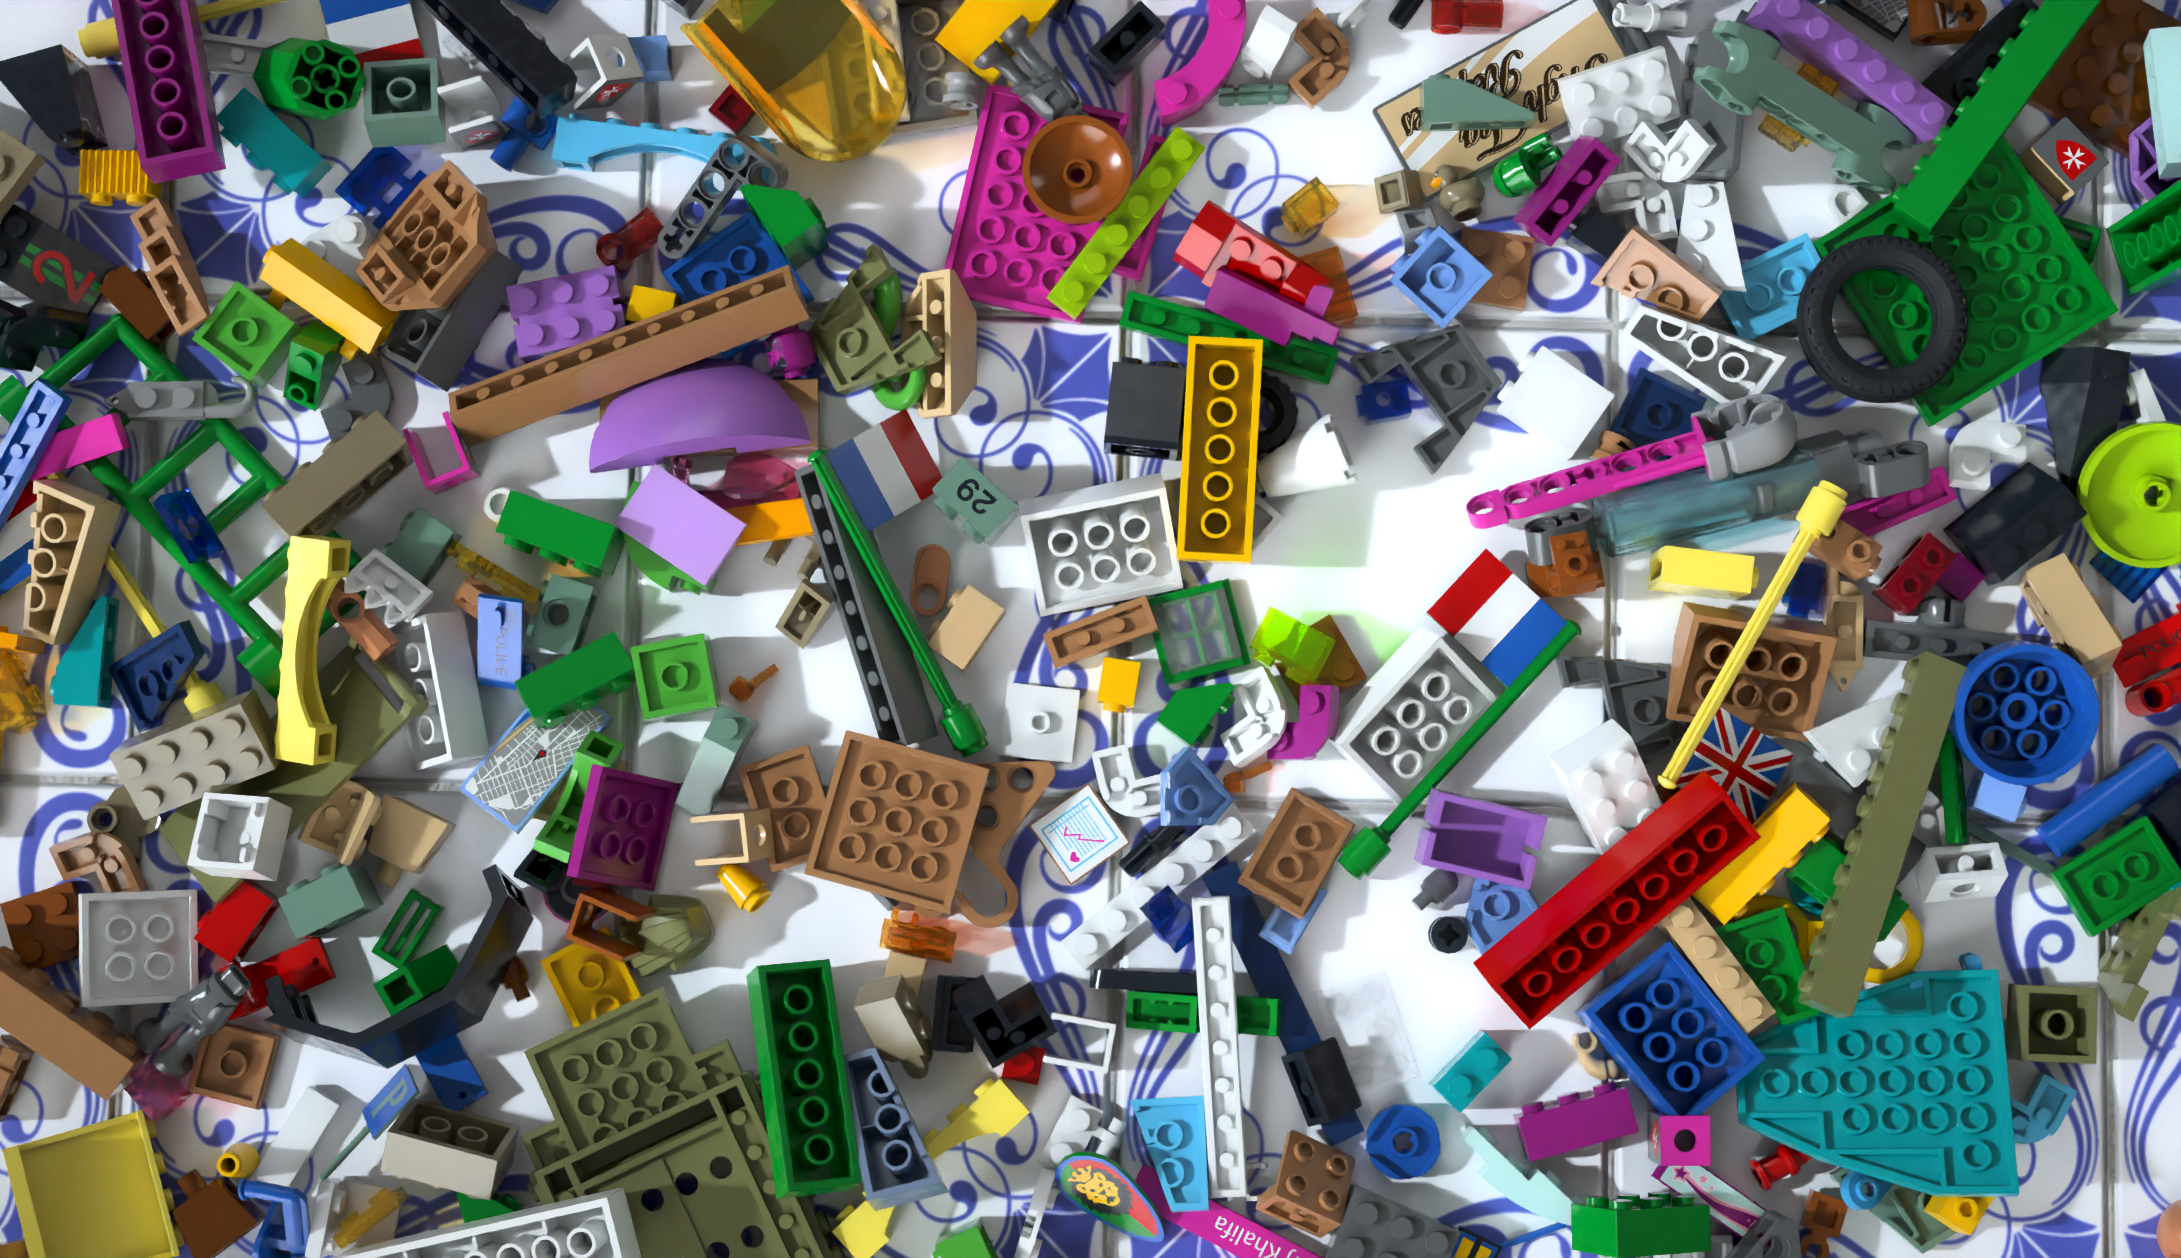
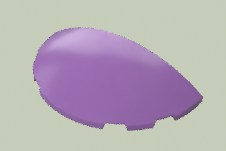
[589,358,810,473]

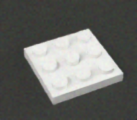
[78,889,198,1007]

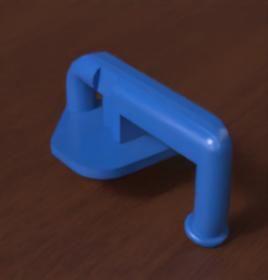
[238,1178,311,1258]

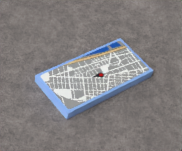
[458,706,612,835]

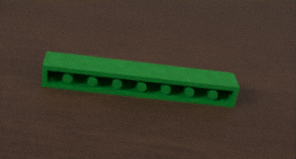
[1890,0,2102,239]

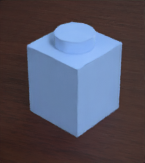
[1966,772,2027,823]

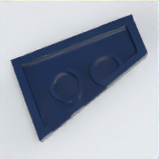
[108,620,205,733]

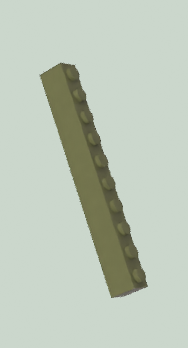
[1797,651,1967,1019]

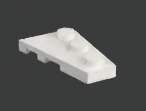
[1676,180,1747,292]

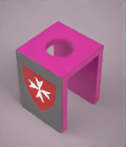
[402,411,481,494]
[1647,1110,1711,1166]

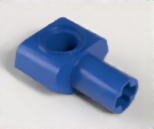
[489,96,558,173]

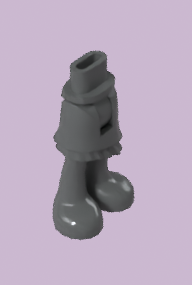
[973,14,1089,123]
[135,964,251,1079]

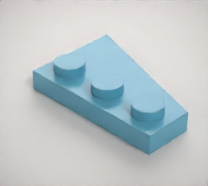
[1130,1096,1210,1213]

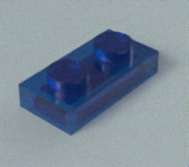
[153,489,226,565]

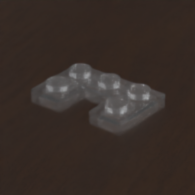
[1314,969,1422,1097]

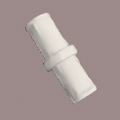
[1612,3,1688,33]

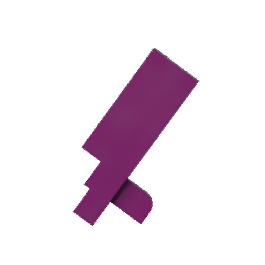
[1204,266,1342,347]

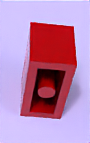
[194,879,280,963]

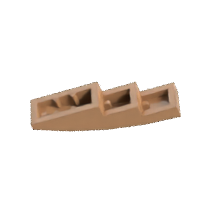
[129,197,211,336]

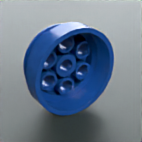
[1949,641,2100,785]

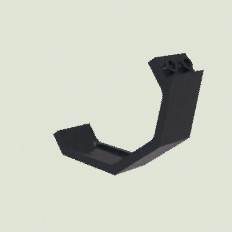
[263,864,534,1069]

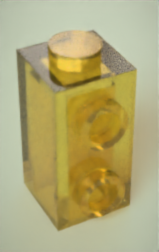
[0,650,48,735]

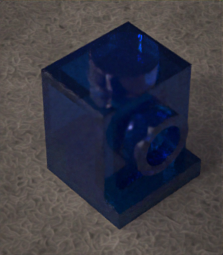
[1355,377,1412,426]

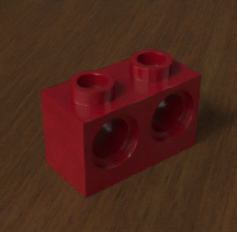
[1871,532,1958,616]

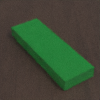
[1939,732,1969,846]

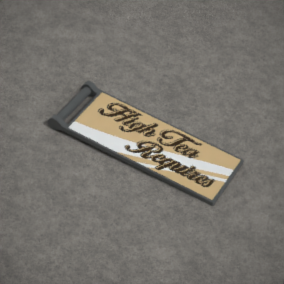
[1372,0,1653,203]

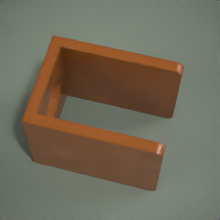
[565,886,656,962]

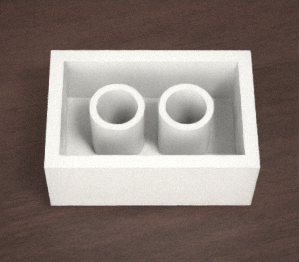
[1548,718,1662,855]

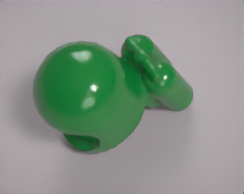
[1492,131,1563,198]

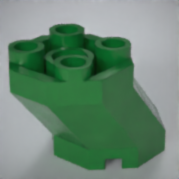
[253,37,366,120]

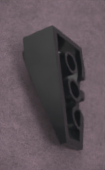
[2039,347,2131,498]

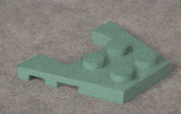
[1829,1167,1986,1254]

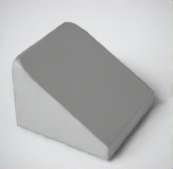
[1395,204,1438,254]

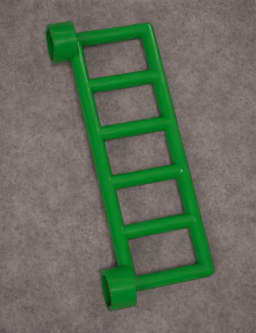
[0,313,366,701]

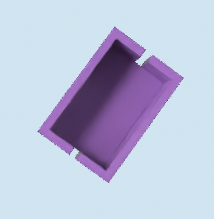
[506,265,629,364]
[1414,787,1548,890]

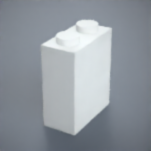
[1496,345,1615,460]

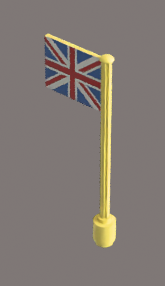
[1657,480,1848,825]

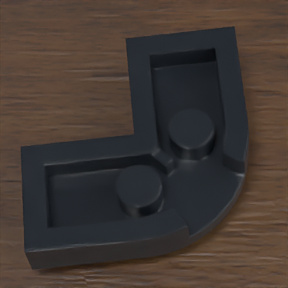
[0,308,90,372]

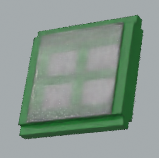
[1148,578,1251,685]

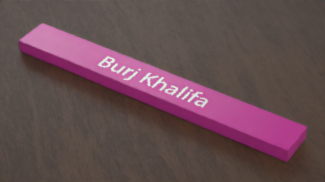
[1135,1164,1323,1258]

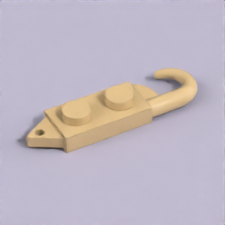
[1823,564,1864,692]

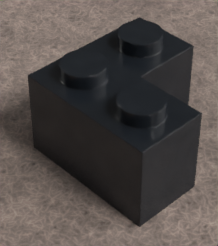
[950,974,1058,1068]

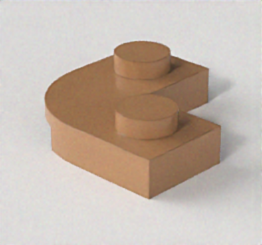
[1287,7,1350,110]
[48,831,149,893]

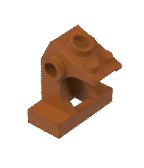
[1524,530,1605,598]

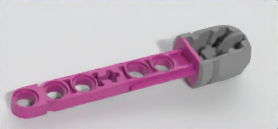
[1466,394,1797,529]

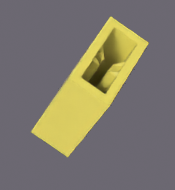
[1647,545,1759,601]

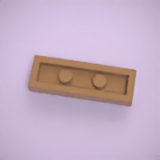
[1043,595,1159,669]

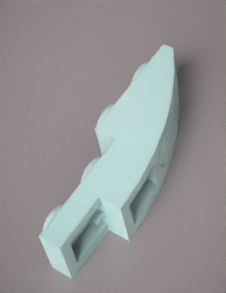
[1460,1125,1583,1226]

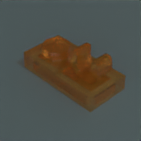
[880,908,957,964]

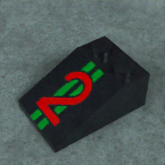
[0,204,119,317]

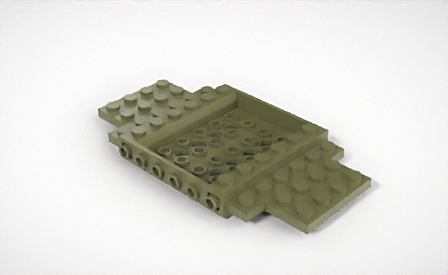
[521,987,846,1258]

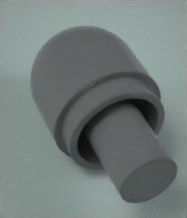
[1411,868,1458,911]

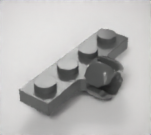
[1863,596,2016,671]

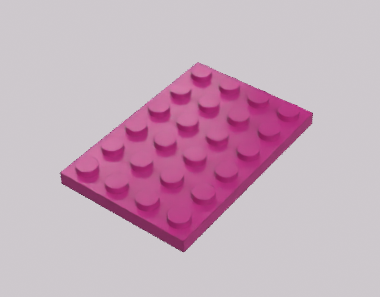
[944,84,1129,325]

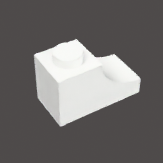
[1240,5,1298,80]

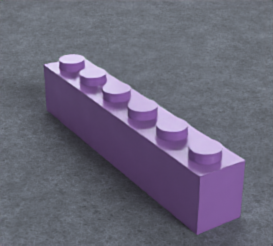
[1745,0,1954,145]

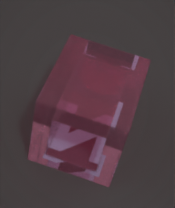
[124,1062,193,1122]

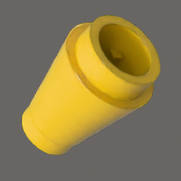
[716,863,771,914]
[217,1142,260,1180]

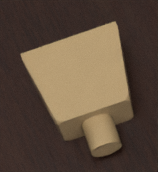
[368,794,456,888]

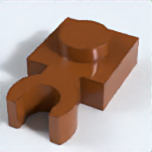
[1799,1189,1848,1258]

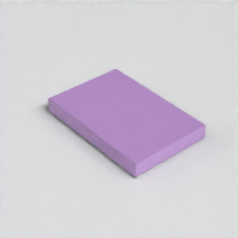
[613,464,748,587]

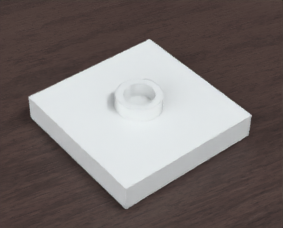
[999,682,1080,764]

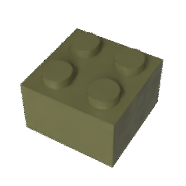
[2007,984,2097,1064]

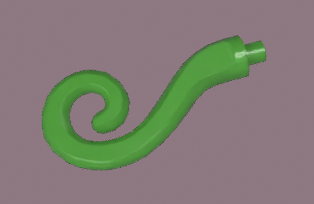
[871,267,927,411]

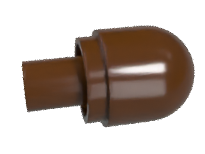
[501,953,531,1003]

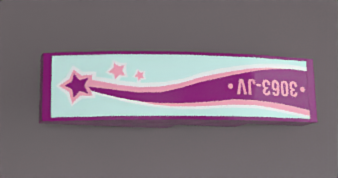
[1651,1147,1772,1252]

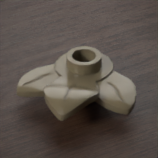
[87,785,163,858]

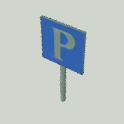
[320,1064,420,1180]

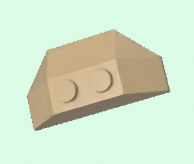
[901,269,977,419]

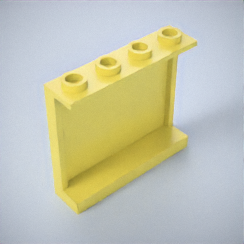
[2,1110,185,1258]

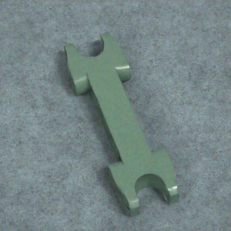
[1693,20,1915,194]

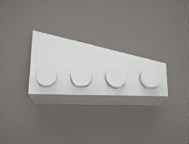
[1620,302,1786,404]

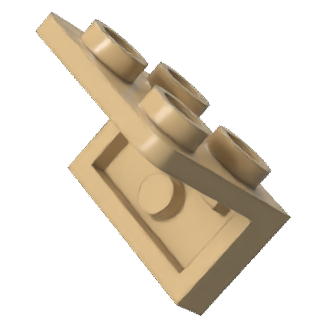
[297,779,383,866]

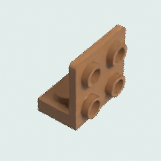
[1256,1130,1355,1238]

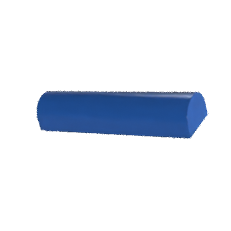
[2034,743,2179,859]

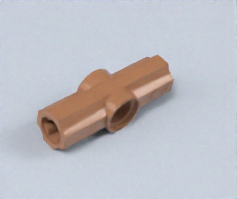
[325,578,400,663]

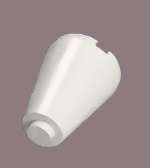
[1255,414,1358,498]

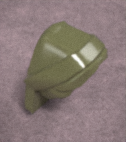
[618,894,714,977]

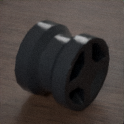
[1427,916,1468,954]

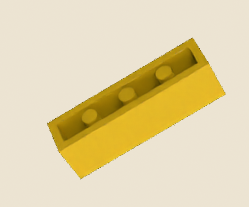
[1692,783,1831,925]

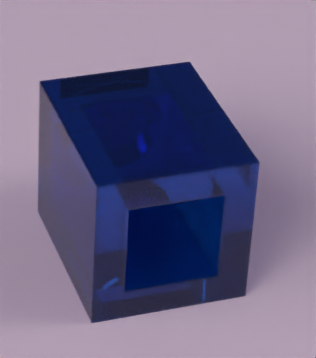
[1139,885,1194,953]

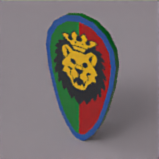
[1055,1152,1165,1242]

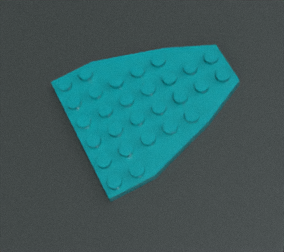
[1736,970,2019,1197]

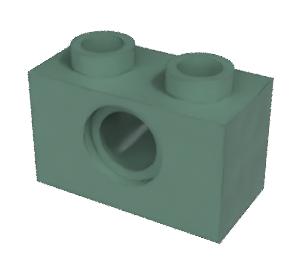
[526,574,600,656]

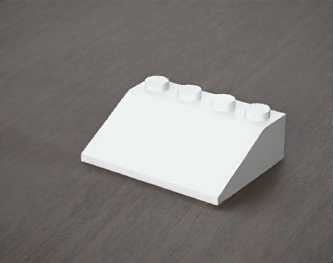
[1017,473,1183,617]
[1328,626,1497,806]

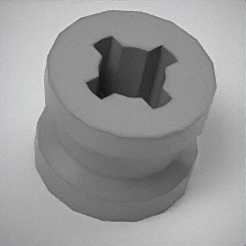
[942,72,980,111]

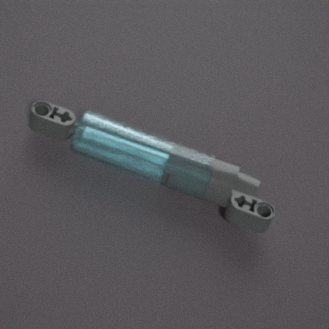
[1524,428,1931,566]

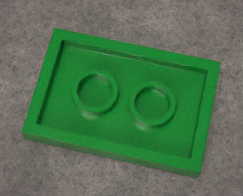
[2048,816,2181,937]

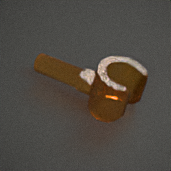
[729,664,779,701]
[1223,761,1273,793]

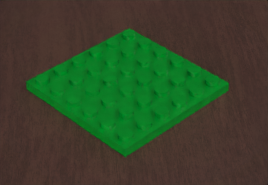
[1813,136,2119,428]

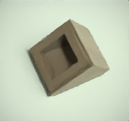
[1374,169,1423,214]

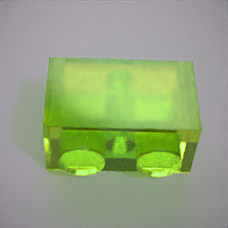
[1248,606,1336,685]

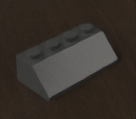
[1679,25,1751,185]
[379,250,524,392]

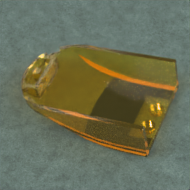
[680,0,906,162]

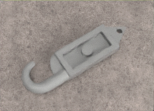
[104,376,257,421]

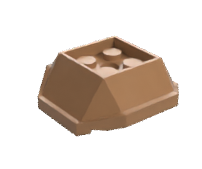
[355,160,498,311]

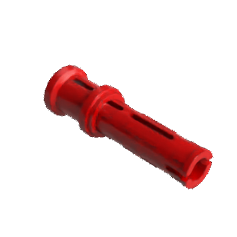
[1748,1144,1814,1192]

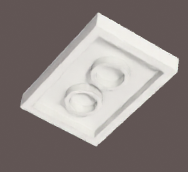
[1557,46,1680,144]

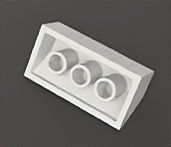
[389,611,490,772]

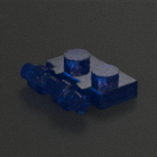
[334,146,427,230]

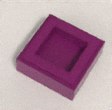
[1935,552,1986,602]

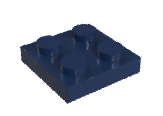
[1609,367,1707,461]

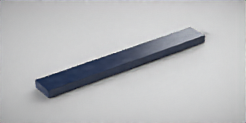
[1202,861,1365,1147]

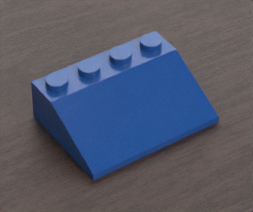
[1575,941,1766,1115]

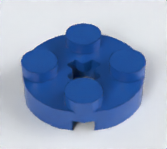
[1365,1104,1441,1180]

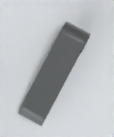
[658,135,789,259]

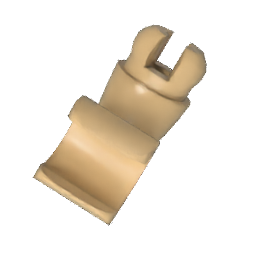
[1571,1031,1619,1081]

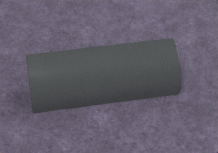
[1775,753,1926,887]

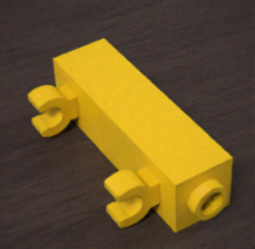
[260,237,400,361]

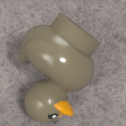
[1430,164,1485,222]

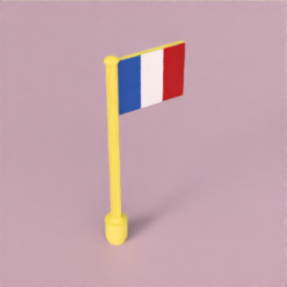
[78,0,425,91]

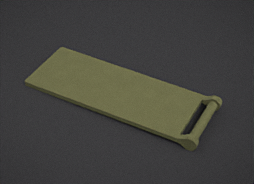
[159,637,429,903]

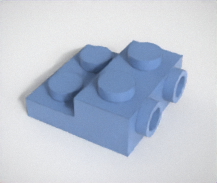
[1389,224,1494,329]

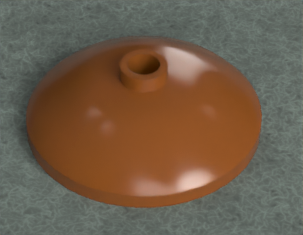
[1022,115,1132,225]

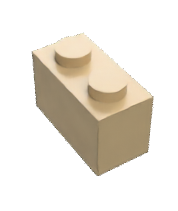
[926,584,1006,673]

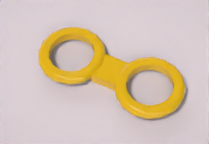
[1727,895,1924,985]

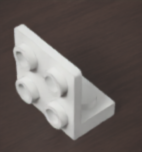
[305,1177,404,1258]

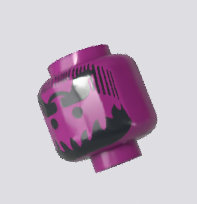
[764,324,816,380]

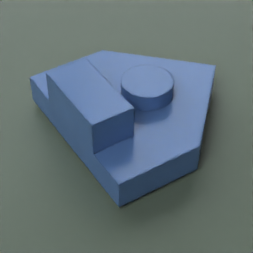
[1161,746,1235,826]
[1464,877,1539,956]

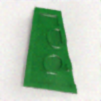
[1713,906,1820,1025]

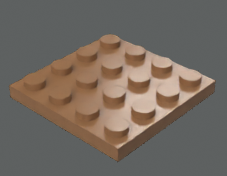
[804,730,990,915]

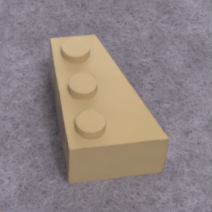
[2018,553,2123,680]

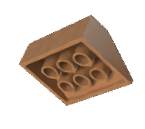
[1666,601,1837,742]

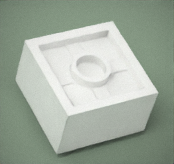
[187,792,293,881]

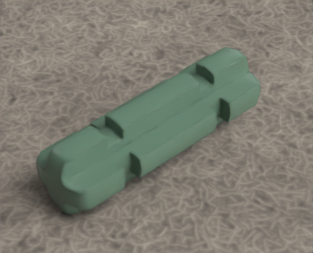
[1218,82,1289,106]

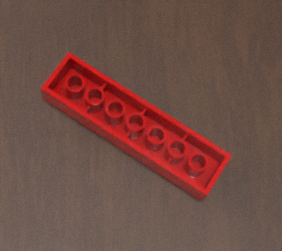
[1473,770,1761,1030]

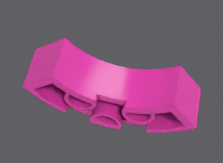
[1153,0,1246,128]

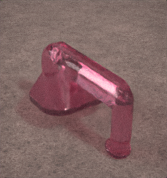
[671,454,800,509]

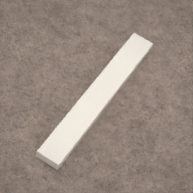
[1192,895,1248,1199]

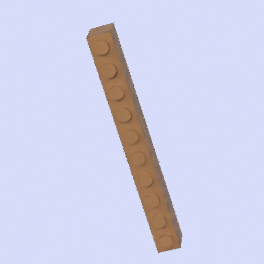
[448,265,810,447]

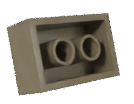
[380,1099,520,1200]

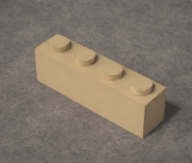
[1656,897,1776,1034]

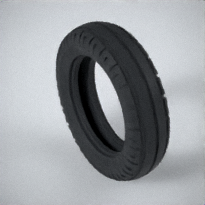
[1796,235,1969,403]

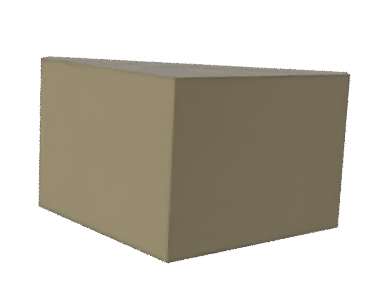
[775,578,837,649]

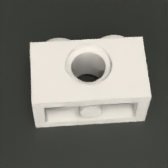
[1914,842,2008,903]

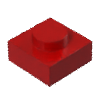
[1001,1046,1046,1086]

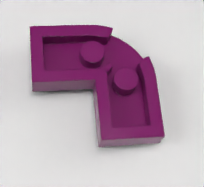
[1267,685,1340,761]

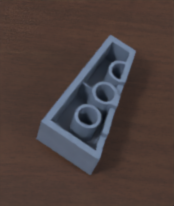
[844,1047,949,1211]

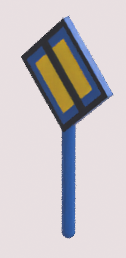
[1451,1222,1566,1258]

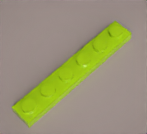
[1046,126,1205,320]

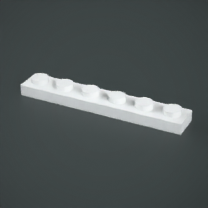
[1061,803,1256,970]

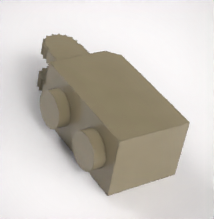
[854,974,933,1080]

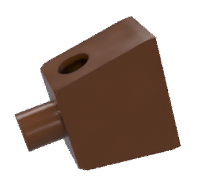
[173,1169,266,1258]

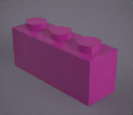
[1512,135,1621,247]
[1513,1081,1639,1162]

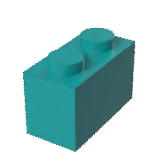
[1428,1030,1512,1113]

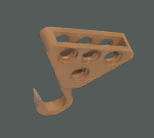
[955,761,1056,928]

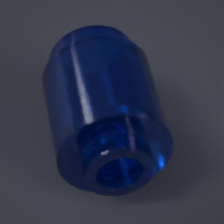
[1781,562,1827,618]

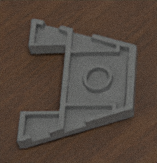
[1349,324,1502,475]
[1556,654,1687,765]

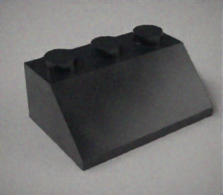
[1943,461,2088,586]

